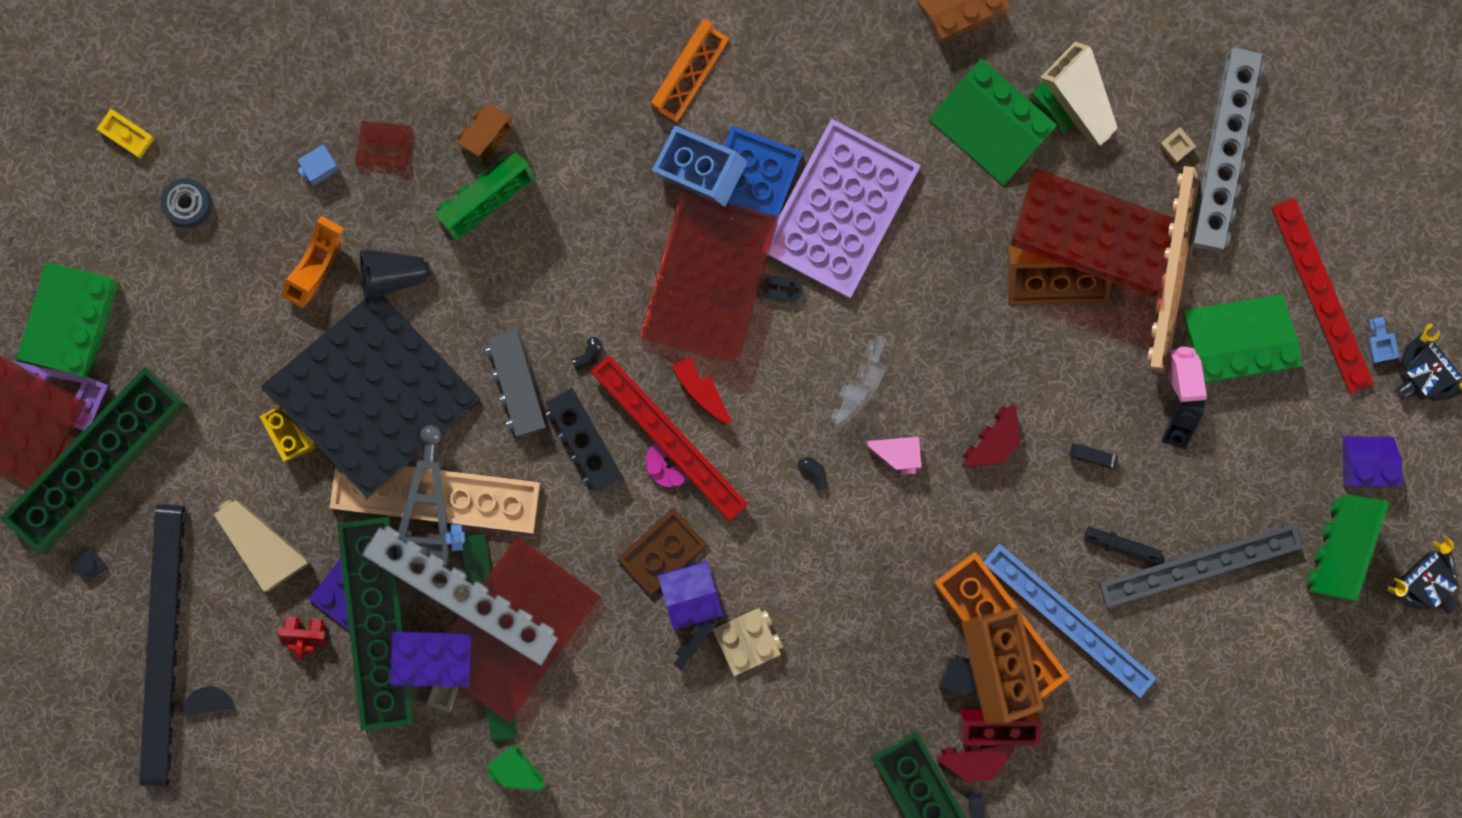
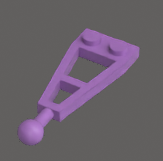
[0,361,111,431]

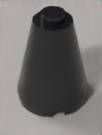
[360,249,430,300]

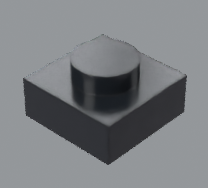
[70,547,108,583]

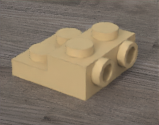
[713,608,783,676]

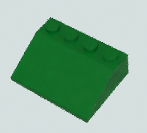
[928,58,1057,186]
[435,151,535,241]
[16,262,119,378]
[1183,294,1303,383]
[1306,494,1389,602]

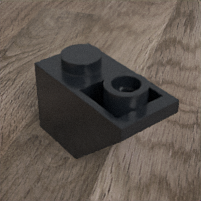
[1161,395,1205,450]
[938,655,977,696]

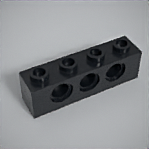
[544,388,623,492]

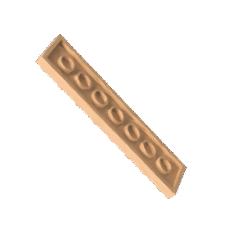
[1148,166,1200,375]
[330,466,540,534]

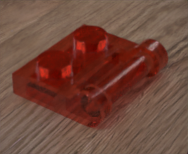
[355,121,413,171]

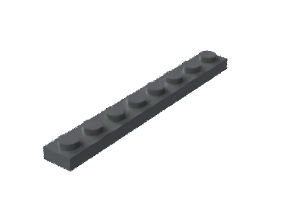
[1099,524,1303,608]

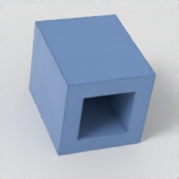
[298,144,340,185]

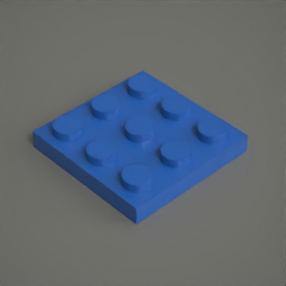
[724,126,803,223]

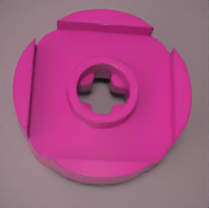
[646,442,690,487]

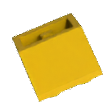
[259,407,316,462]

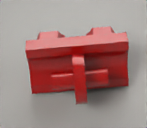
[277,616,328,660]

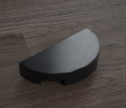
[183,686,235,716]

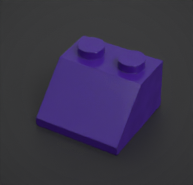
[1343,436,1402,488]
[658,561,723,630]

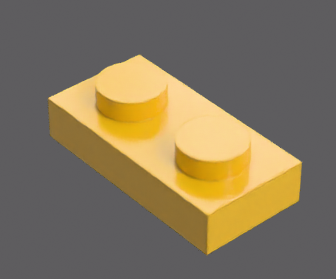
[97,109,155,159]

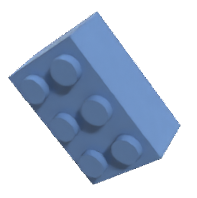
[652,126,748,207]

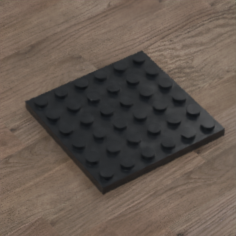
[261,296,481,500]

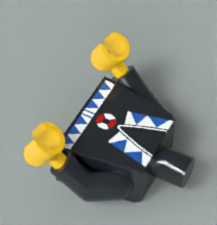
[1396,324,1462,402]
[1387,535,1459,614]

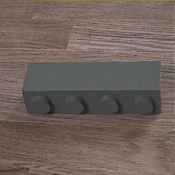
[485,330,547,438]

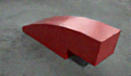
[672,357,732,426]

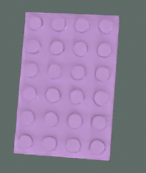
[761,119,921,299]

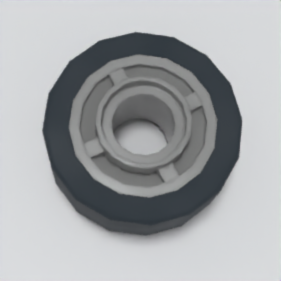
[161,178,212,228]

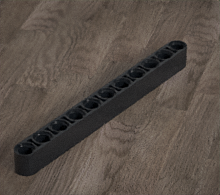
[139,504,185,787]

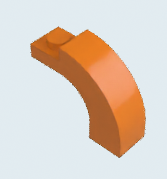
[281,216,344,308]

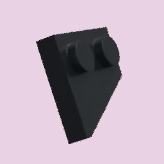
[673,616,722,670]

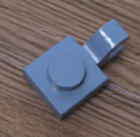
[1367,317,1400,363]
[445,525,465,551]

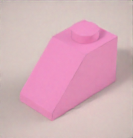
[1167,347,1207,402]
[866,437,922,475]

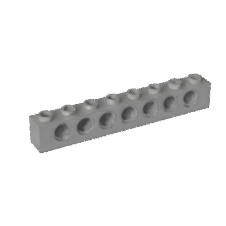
[1190,48,1264,253]
[363,526,558,665]

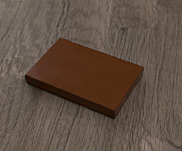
[617,507,708,597]

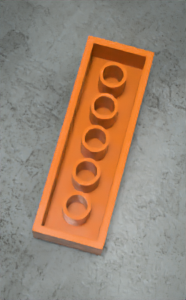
[932,552,1070,699]

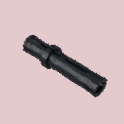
[1083,526,1162,565]

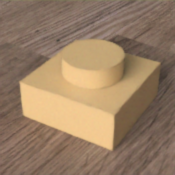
[1159,127,1196,164]

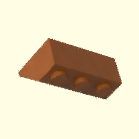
[917,0,1010,45]

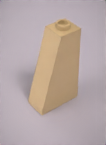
[1040,42,1117,146]
[214,499,311,592]

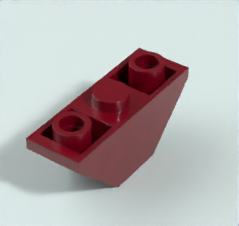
[962,404,1020,468]
[936,745,1015,783]

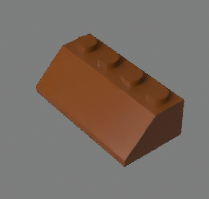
[1007,244,1114,305]
[961,607,1044,724]

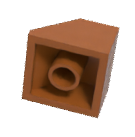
[457,104,514,166]

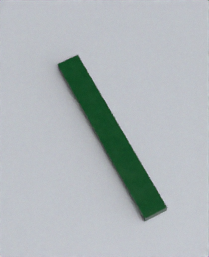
[462,533,517,741]

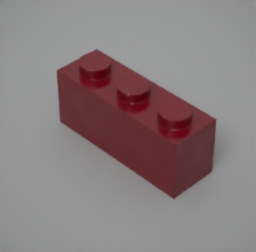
[958,709,1042,746]

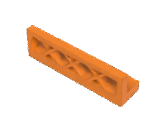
[651,19,729,123]

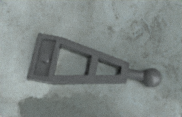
[395,425,449,566]

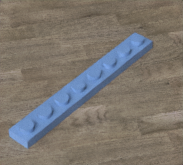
[983,544,1157,698]

